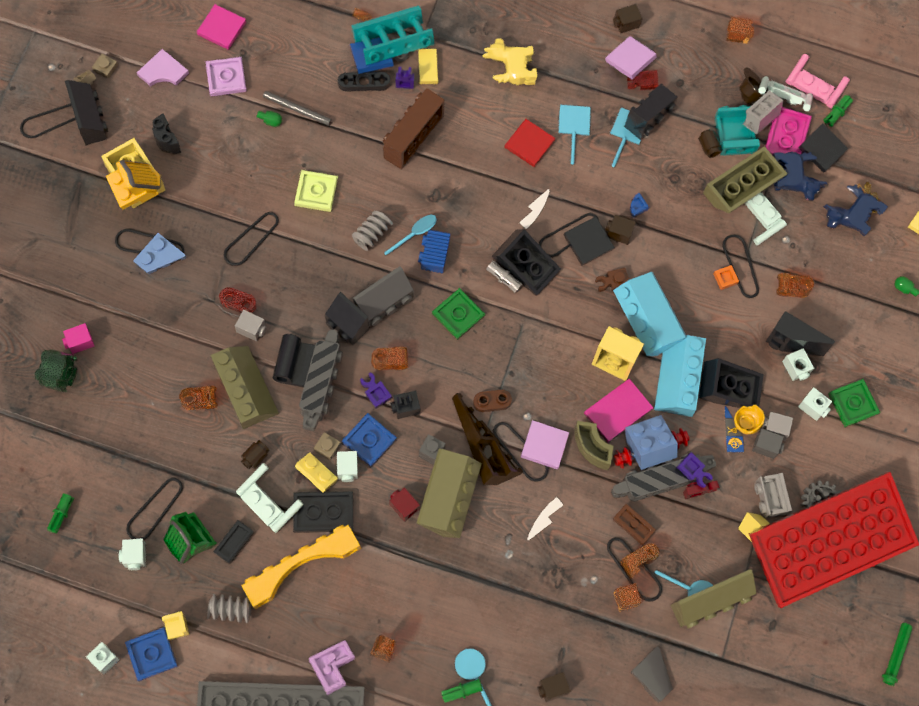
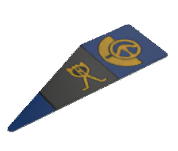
[725,406,744,452]

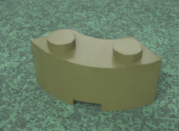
[574,421,613,470]

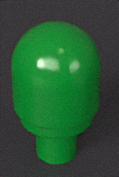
[256,111,282,127]
[894,276,919,297]

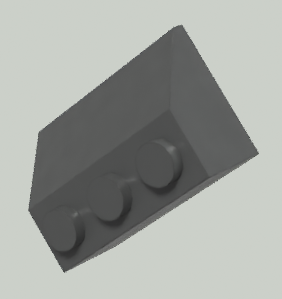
[353,266,414,327]

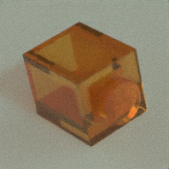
[726,16,754,44]
[613,583,642,612]

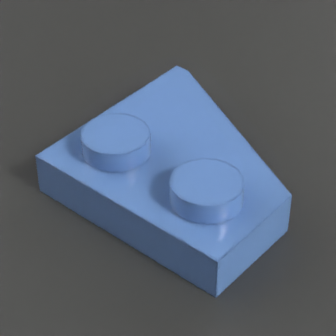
[133,233,187,274]

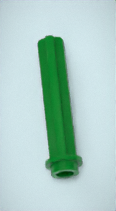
[882,623,913,686]

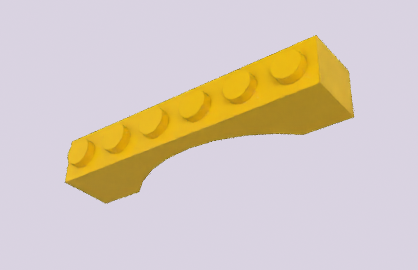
[242,525,361,609]

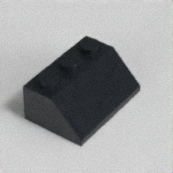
[65,80,108,145]

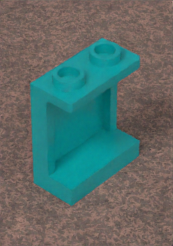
[715,105,760,156]

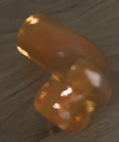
[353,8,373,22]

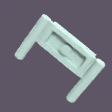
[758,77,813,111]
[745,192,787,246]
[236,463,304,533]

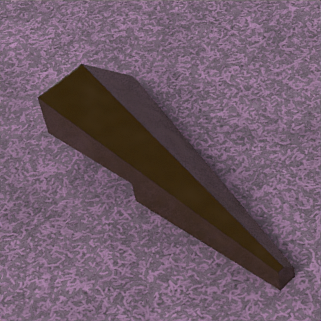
[452,393,523,485]

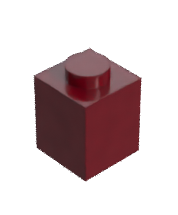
[389,488,420,522]

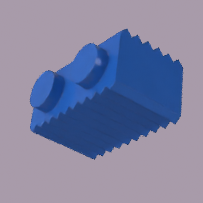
[418,230,451,273]

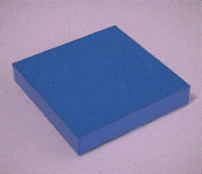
[350,38,394,74]
[342,413,397,467]
[125,627,178,681]

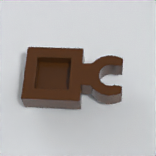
[595,267,629,292]

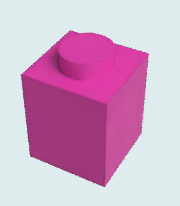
[62,323,95,354]

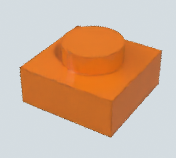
[713,265,739,290]

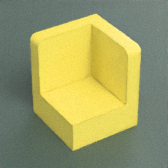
[739,512,770,542]
[162,611,189,640]

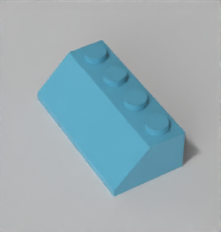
[613,272,687,356]
[654,335,706,417]

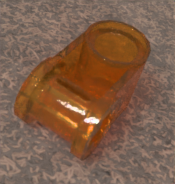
[776,273,814,298]
[371,346,408,370]
[179,386,218,410]

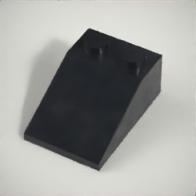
[492,229,561,296]
[765,311,835,356]
[699,358,764,408]

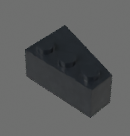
[624,83,678,140]

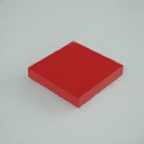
[504,119,555,167]

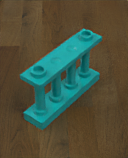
[351,5,435,65]

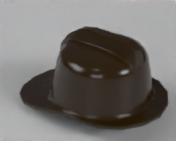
[739,67,766,104]

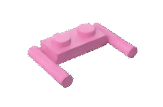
[786,54,850,108]

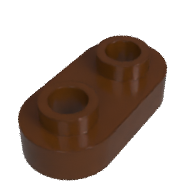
[473,390,512,412]

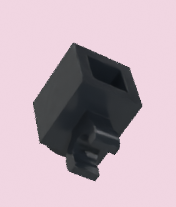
[390,391,420,419]

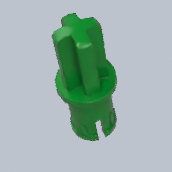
[823,95,853,127]
[47,493,74,534]
[441,678,483,702]

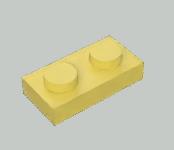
[295,452,338,493]

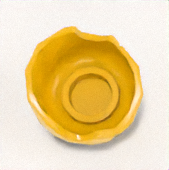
[734,405,765,434]

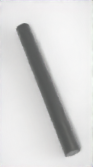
[263,91,332,126]

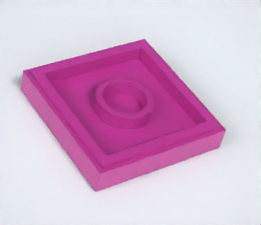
[197,4,246,50]

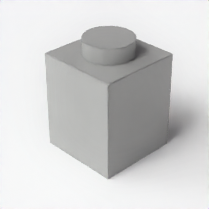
[235,310,267,341]
[762,412,793,441]

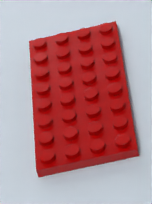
[749,472,919,608]

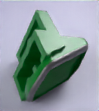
[163,512,217,564]

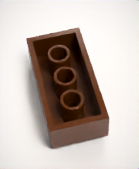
[383,88,445,170]

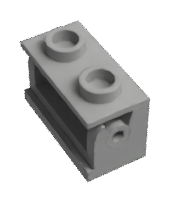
[743,90,783,134]
[754,473,792,519]

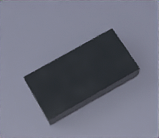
[213,520,254,564]

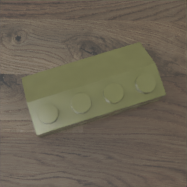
[703,146,787,214]
[211,346,279,429]
[417,449,482,538]
[671,569,757,629]

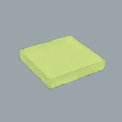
[294,170,338,212]

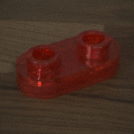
[219,287,256,313]

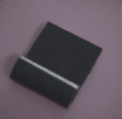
[272,334,315,387]

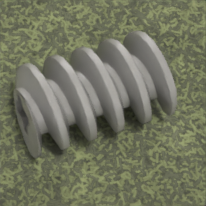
[352,211,393,251]
[207,594,251,623]

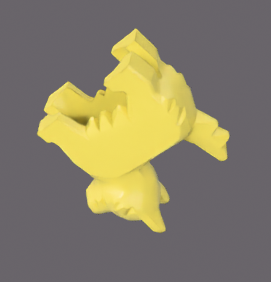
[483,39,537,85]

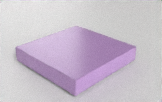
[605,36,656,79]
[205,57,247,96]
[521,420,569,470]

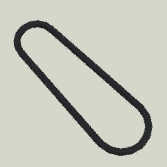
[20,103,76,138]
[224,212,279,266]
[539,213,599,257]
[115,229,184,253]
[722,234,759,298]
[493,422,549,482]
[126,478,183,540]
[607,538,662,602]

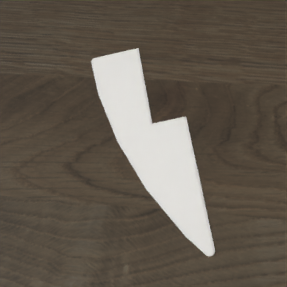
[519,189,549,229]
[528,497,563,540]

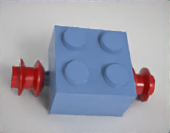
[613,415,690,470]

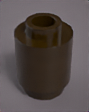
[698,129,722,158]
[241,440,270,469]

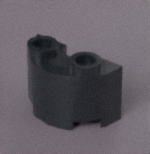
[152,113,182,154]

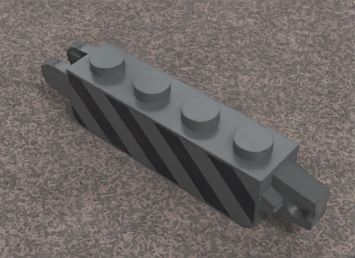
[299,329,343,431]
[611,454,716,502]

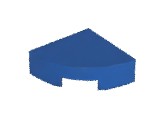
[630,193,649,218]

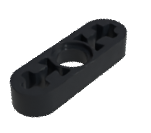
[338,72,390,91]

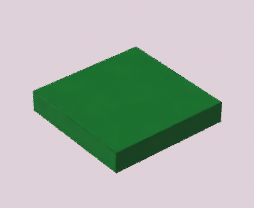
[432,288,485,340]
[828,379,881,428]

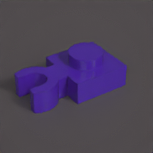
[396,67,414,89]
[360,372,392,409]
[677,452,713,488]

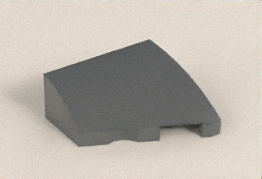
[631,646,673,703]

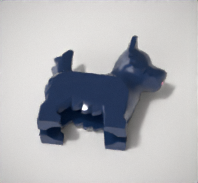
[773,152,827,201]
[823,184,888,236]

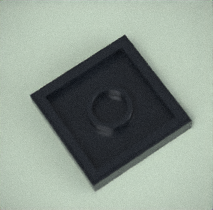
[798,123,848,173]
[563,216,615,266]

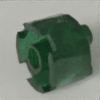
[35,349,78,392]

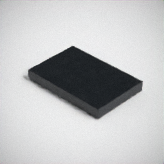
[293,491,353,533]

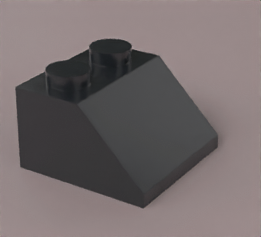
[325,292,369,345]

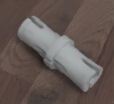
[486,260,523,293]

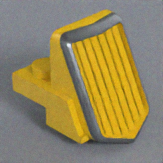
[106,160,161,210]

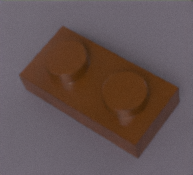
[613,504,656,546]

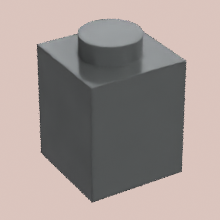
[752,428,785,459]
[419,434,446,465]

